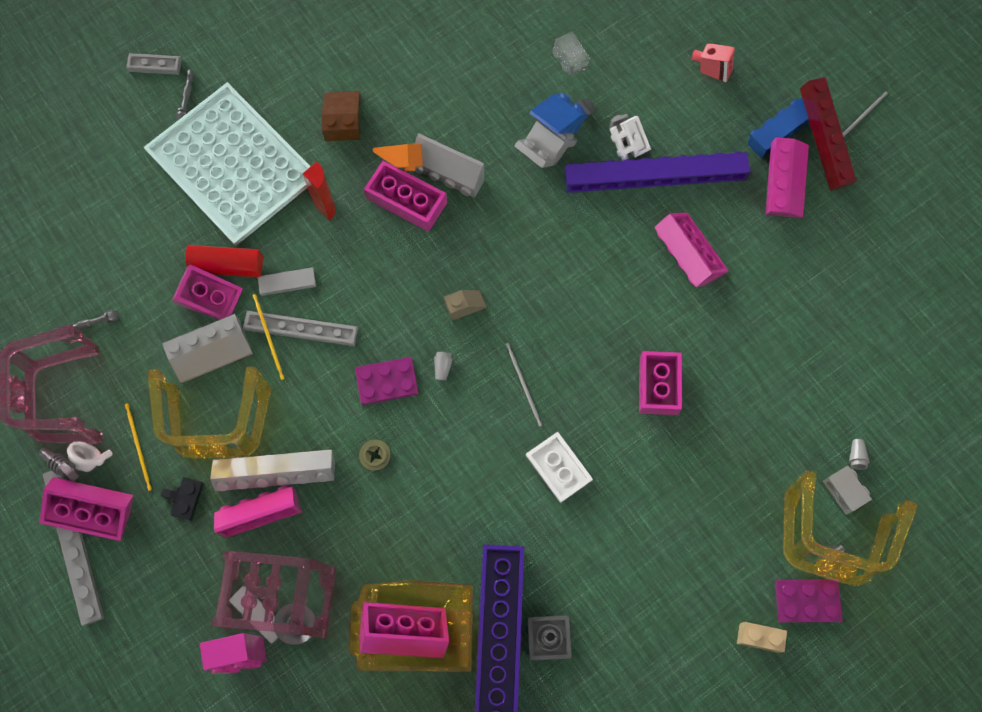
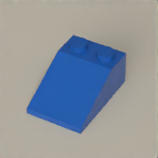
[529,93,588,135]

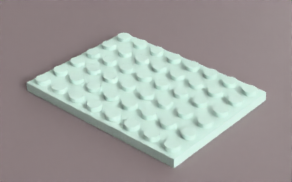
[144,82,310,246]

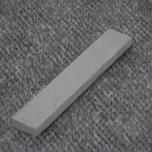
[243,311,358,346]

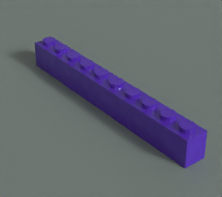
[565,151,750,193]

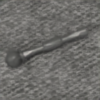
[176,70,195,120]
[57,310,119,335]

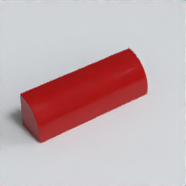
[302,161,336,221]
[185,245,264,278]

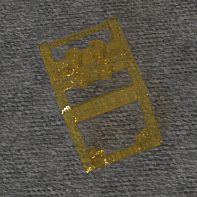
[148,367,272,459]
[783,471,917,586]

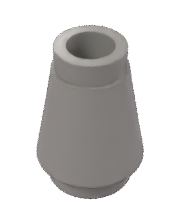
[434,352,453,381]
[849,439,870,470]

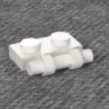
[610,116,651,161]

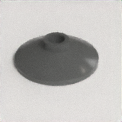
[274,603,316,645]

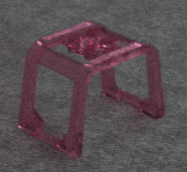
[0,324,102,444]
[211,551,336,639]

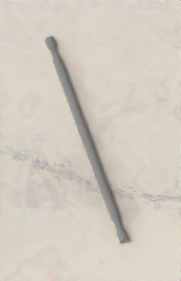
[842,92,888,137]
[506,343,543,427]

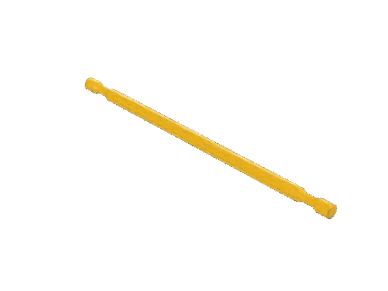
[253,294,285,380]
[125,403,152,491]

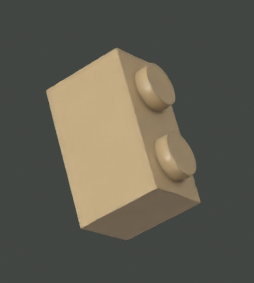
[737,622,787,653]

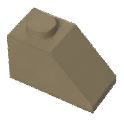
[444,290,487,321]

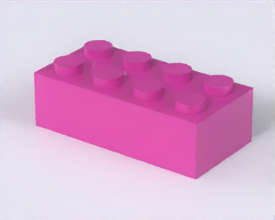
[364,161,447,232]
[200,633,267,674]

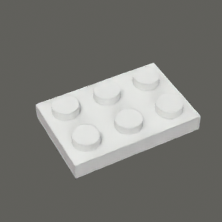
[526,432,593,503]

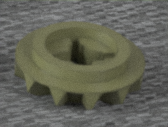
[359,440,391,471]

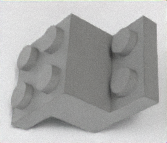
[515,121,578,168]

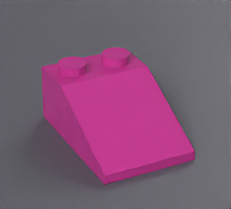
[172,265,243,320]

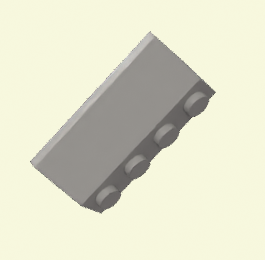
[414,134,485,198]
[162,314,253,384]

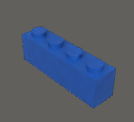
[747,98,810,159]

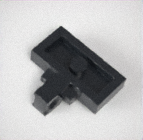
[160,477,204,521]

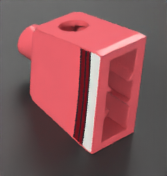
[692,44,735,83]

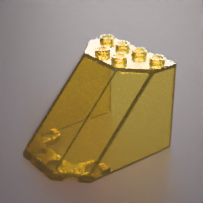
[348,580,473,672]

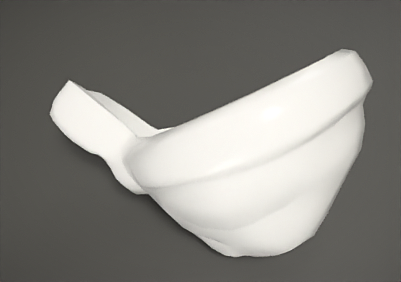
[67,441,112,472]

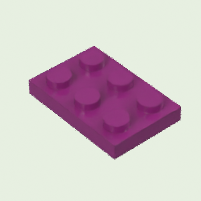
[355,357,419,406]
[775,580,843,623]

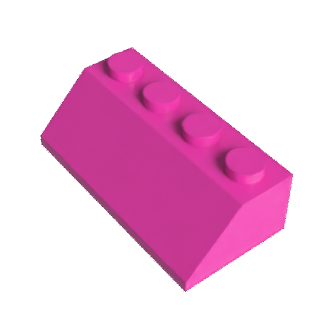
[765,138,809,218]
[654,212,729,287]
[39,477,133,541]
[214,485,302,538]
[360,602,449,658]

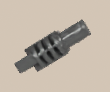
[39,448,79,482]

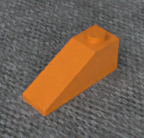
[373,144,423,171]

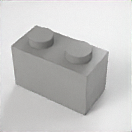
[823,466,872,515]

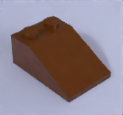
[322,91,361,141]

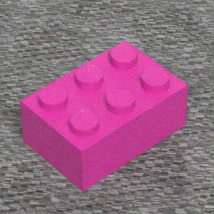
[639,351,682,415]

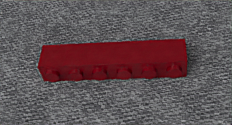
[799,77,857,191]

